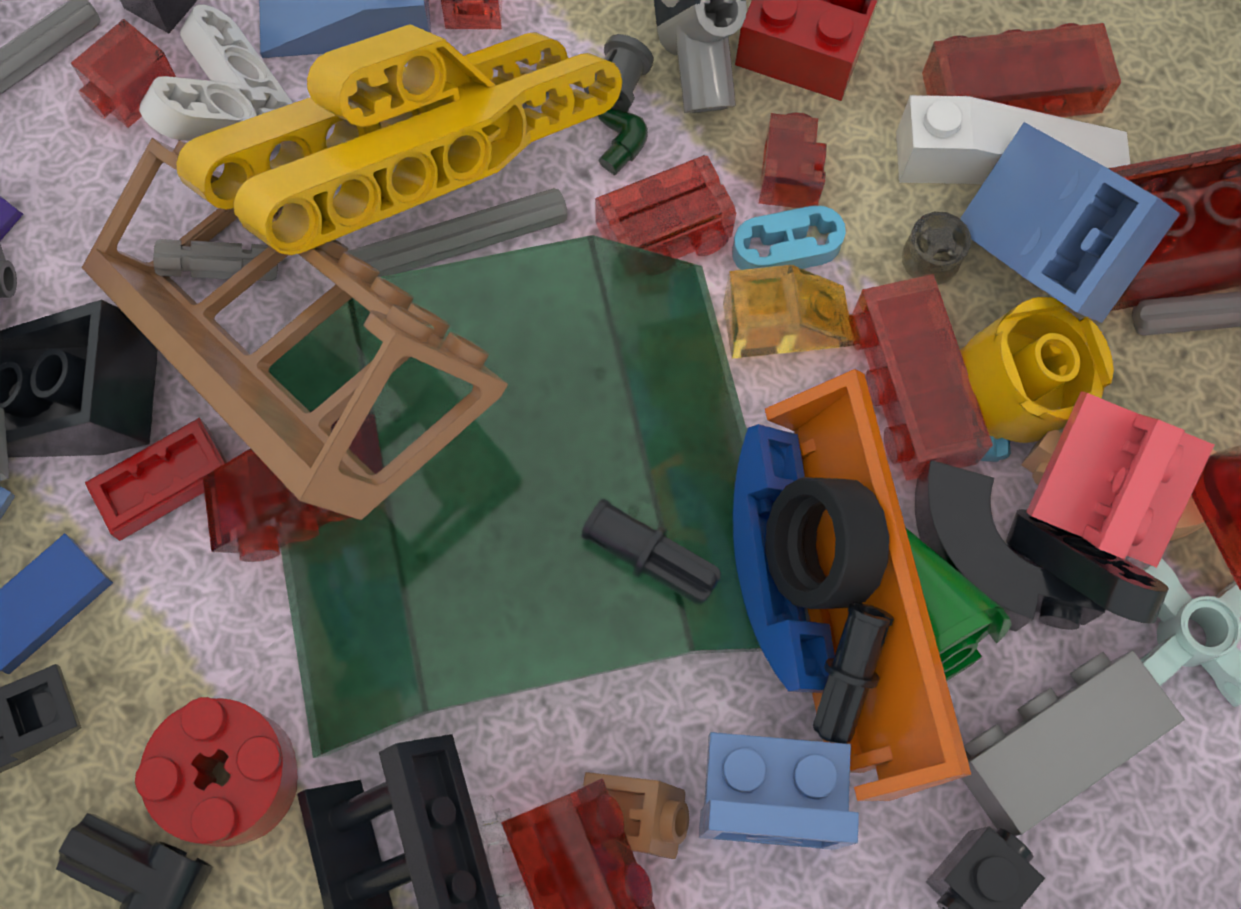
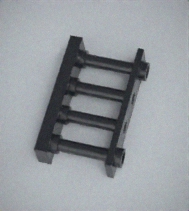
[297,734,501,909]

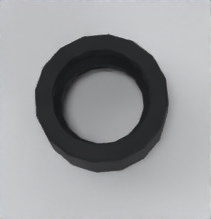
[765,477,890,609]

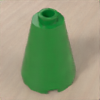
[906,528,1012,681]

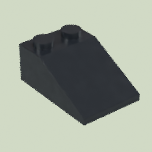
[0,299,158,458]

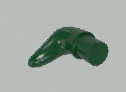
[598,109,648,176]

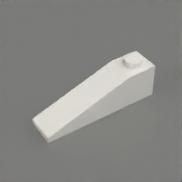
[896,95,1131,184]

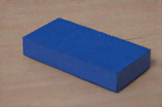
[0,533,113,674]

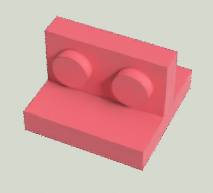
[1026,391,1214,568]

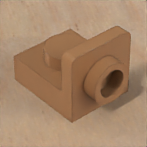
[574,772,689,859]

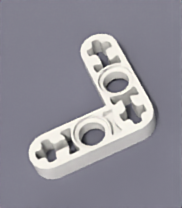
[139,5,293,145]

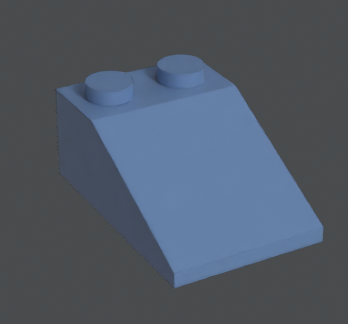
[259,0,431,58]

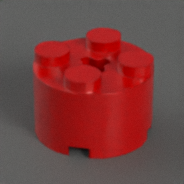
[135,697,298,847]

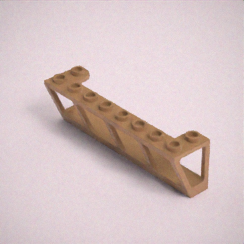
[81,138,508,520]

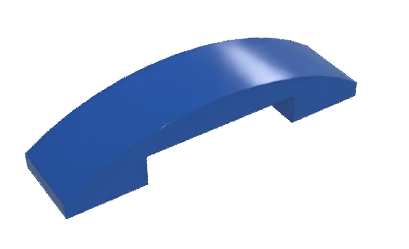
[733,424,835,693]

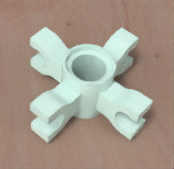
[1140,558,1241,707]

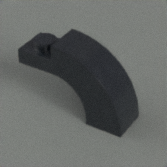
[915,460,1106,632]

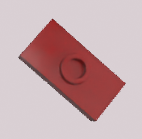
[85,417,234,541]

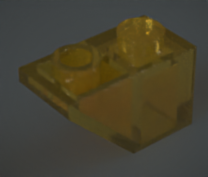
[723,265,854,359]

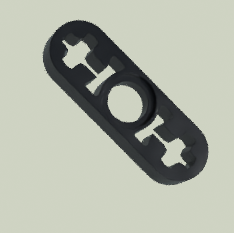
[1006,509,1169,624]

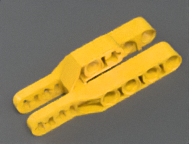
[176,24,622,255]

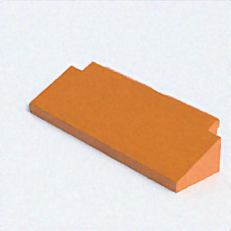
[765,369,971,801]

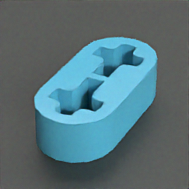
[732,206,846,277]

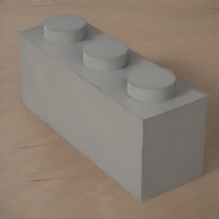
[962,650,1185,836]

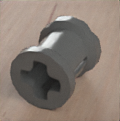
[584,34,654,112]

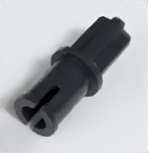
[581,498,721,605]
[813,603,894,744]

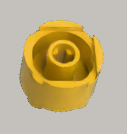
[956,297,1114,443]

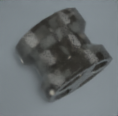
[902,211,971,285]

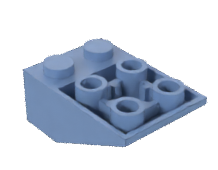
[955,122,1180,323]

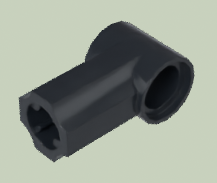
[56,813,213,909]

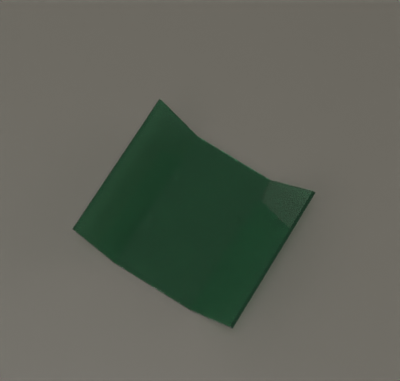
[268,235,762,758]

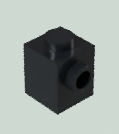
[926,826,1045,909]

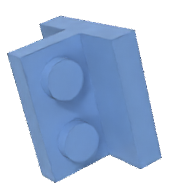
[699,732,859,850]

